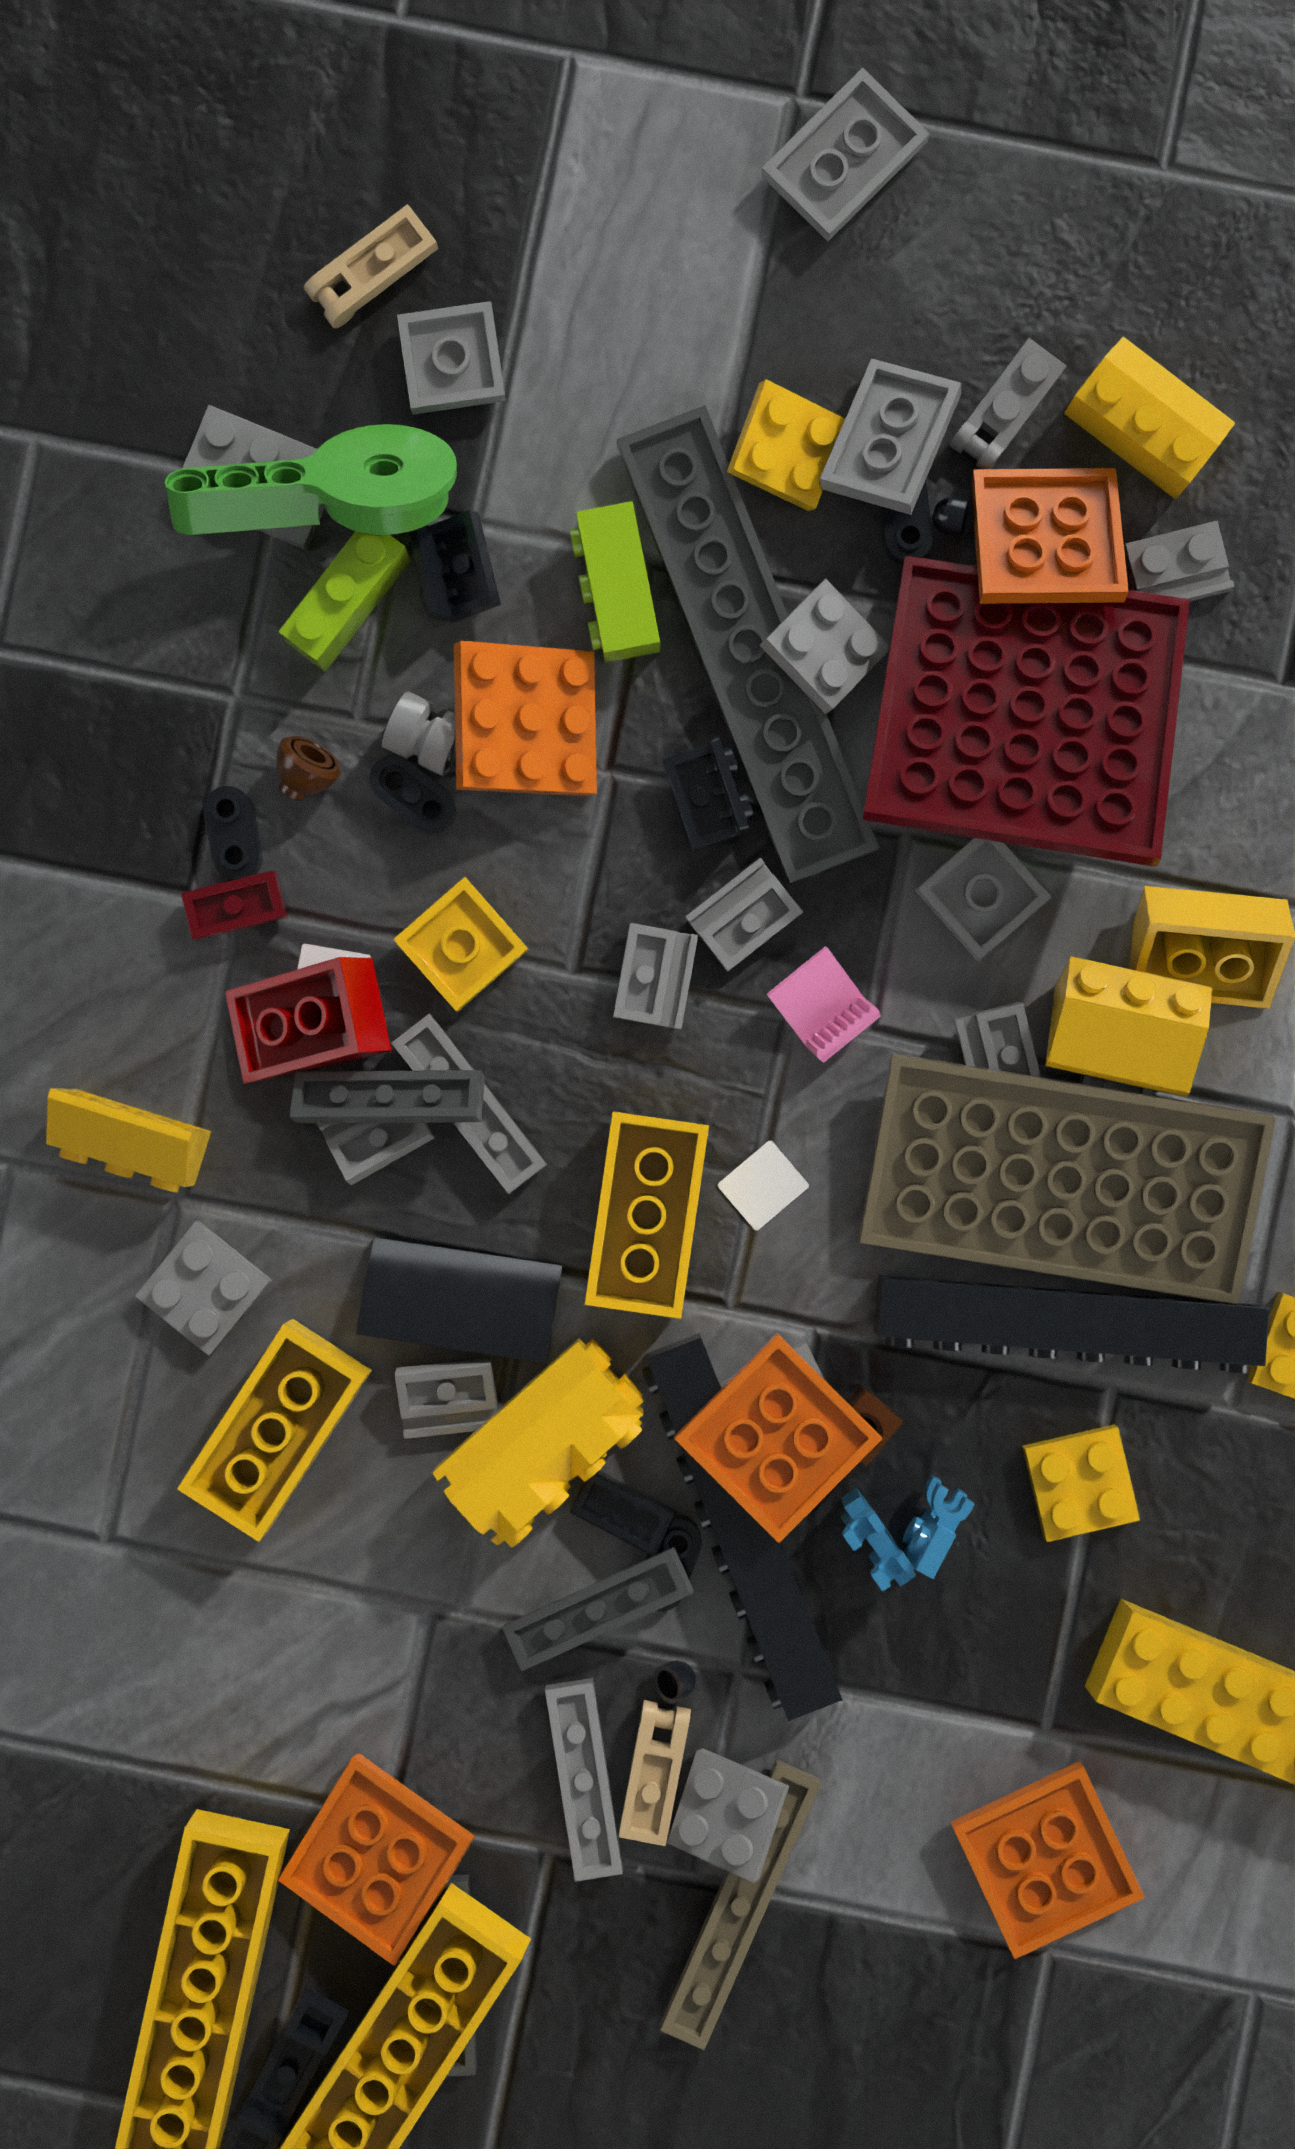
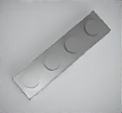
[392,1014,547,1194]
[545,1678,623,1882]

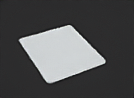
[718,1141,809,1231]

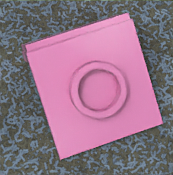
[766,946,881,1063]

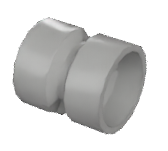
[382,691,456,776]

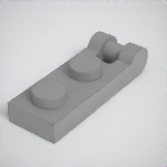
[949,338,1067,469]

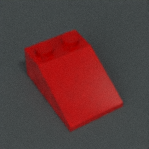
[225,957,392,1084]

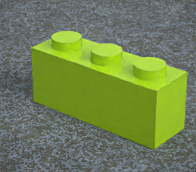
[569,501,660,663]
[278,531,411,672]

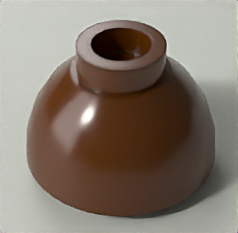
[276,736,341,801]

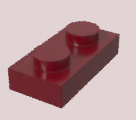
[181,870,288,941]

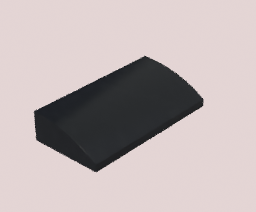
[356,1237,563,1363]

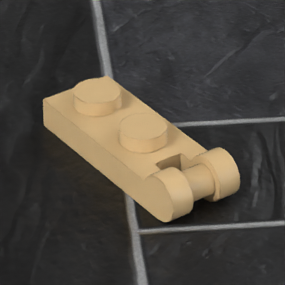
[304,204,438,328]
[618,1700,691,1846]

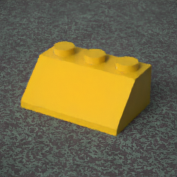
[1064,337,1235,500]
[1129,886,1295,1009]
[1045,956,1212,1097]
[46,1088,212,1193]

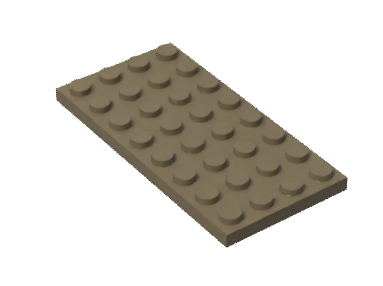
[859,1053,1277,1304]

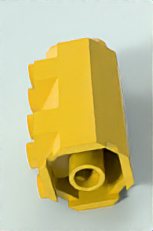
[432,1338,644,1548]

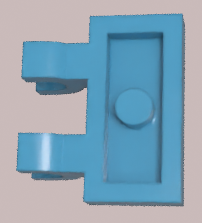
[903,1474,975,1579]
[841,1487,916,1591]

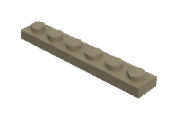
[660,1759,821,2050]

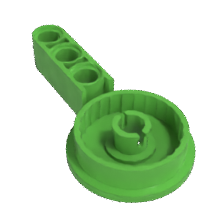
[164,424,457,535]

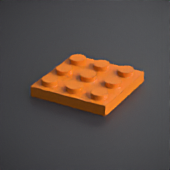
[971,468,1128,604]
[454,641,597,796]
[674,1333,883,1543]
[278,1753,475,1966]
[950,1761,1145,1960]

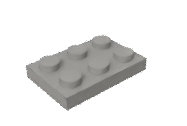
[761,67,930,241]
[820,358,961,515]
[182,405,325,550]

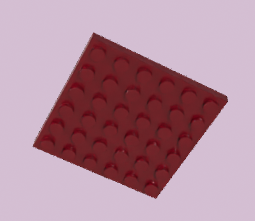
[862,556,1190,867]

